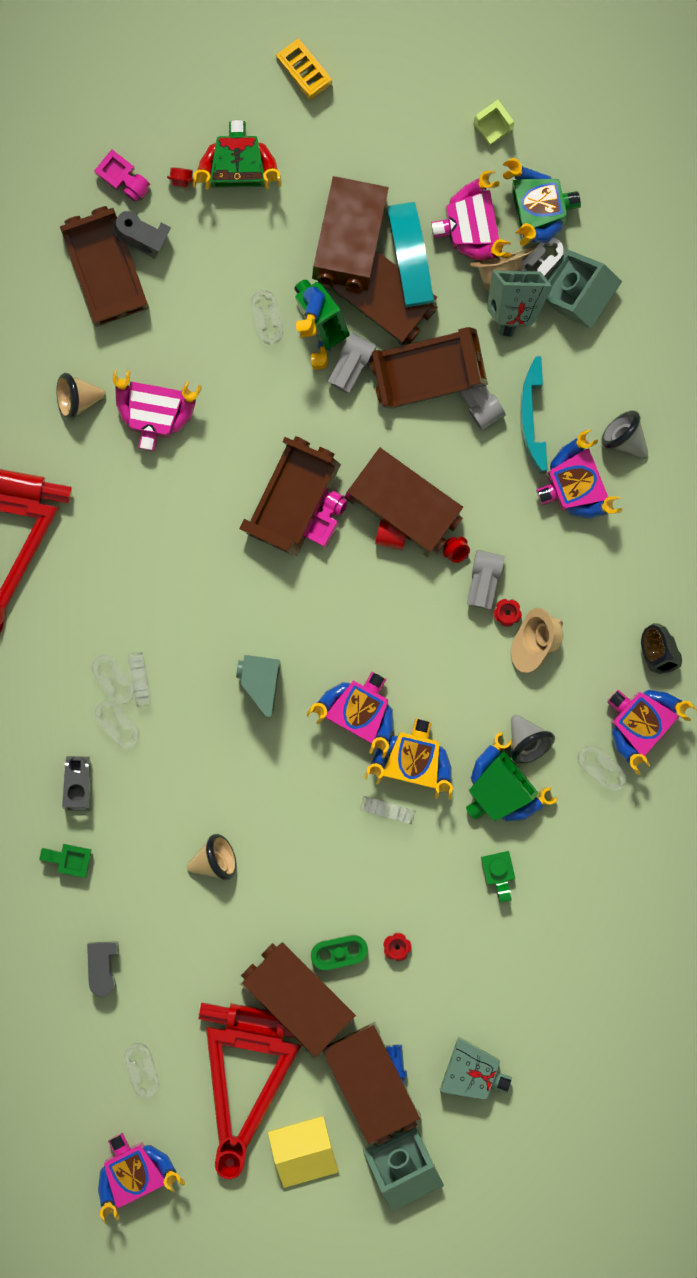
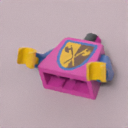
[536,429,623,519]
[306,672,394,758]
[607,690,697,775]
[98,1133,185,1224]

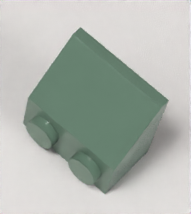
[545,249,622,329]
[236,655,280,718]
[363,1127,444,1212]

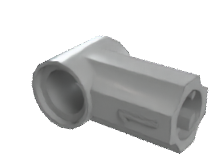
[328,332,377,394]
[460,386,506,430]
[467,550,505,610]

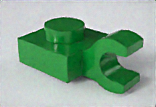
[39,844,92,878]
[481,851,515,903]

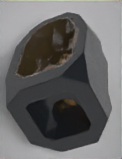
[641,623,682,674]

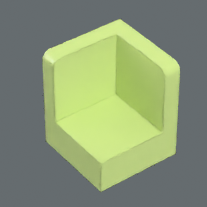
[473,100,514,146]

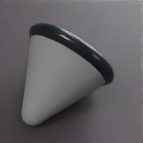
[601,410,648,458]
[511,715,555,764]

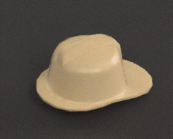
[470,247,537,290]
[511,608,563,673]

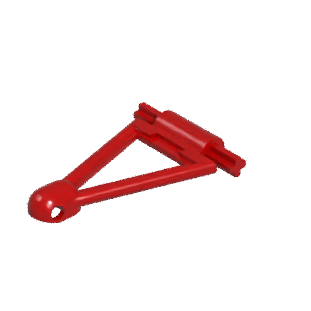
[0,469,72,633]
[198,1002,302,1179]

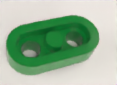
[311,935,368,970]

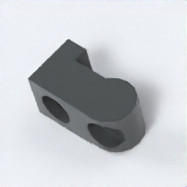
[113,211,171,259]
[62,756,91,811]
[87,941,118,997]

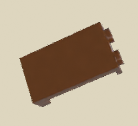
[312,176,389,291]
[60,206,149,327]
[322,250,438,346]
[370,327,488,409]
[239,436,341,557]
[344,447,463,558]
[240,942,356,1058]
[322,1022,421,1145]

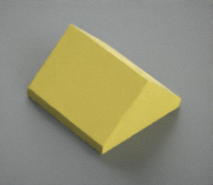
[268,1116,339,1188]

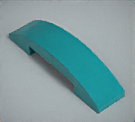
[387,202,434,308]
[520,356,548,473]

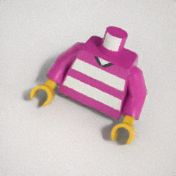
[431,171,511,261]
[112,369,202,451]

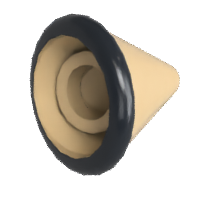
[56,373,105,421]
[187,834,236,880]

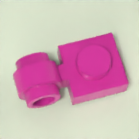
[94,149,151,202]
[306,491,348,548]

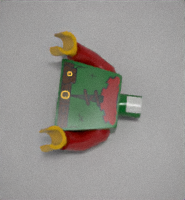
[193,120,282,190]

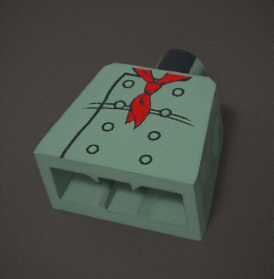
[487,270,552,337]
[440,1037,512,1100]

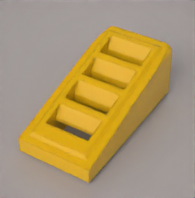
[276,38,332,101]

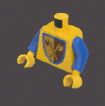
[364,719,453,800]

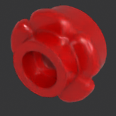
[167,167,193,187]
[443,536,470,563]
[494,599,522,627]
[383,933,412,961]

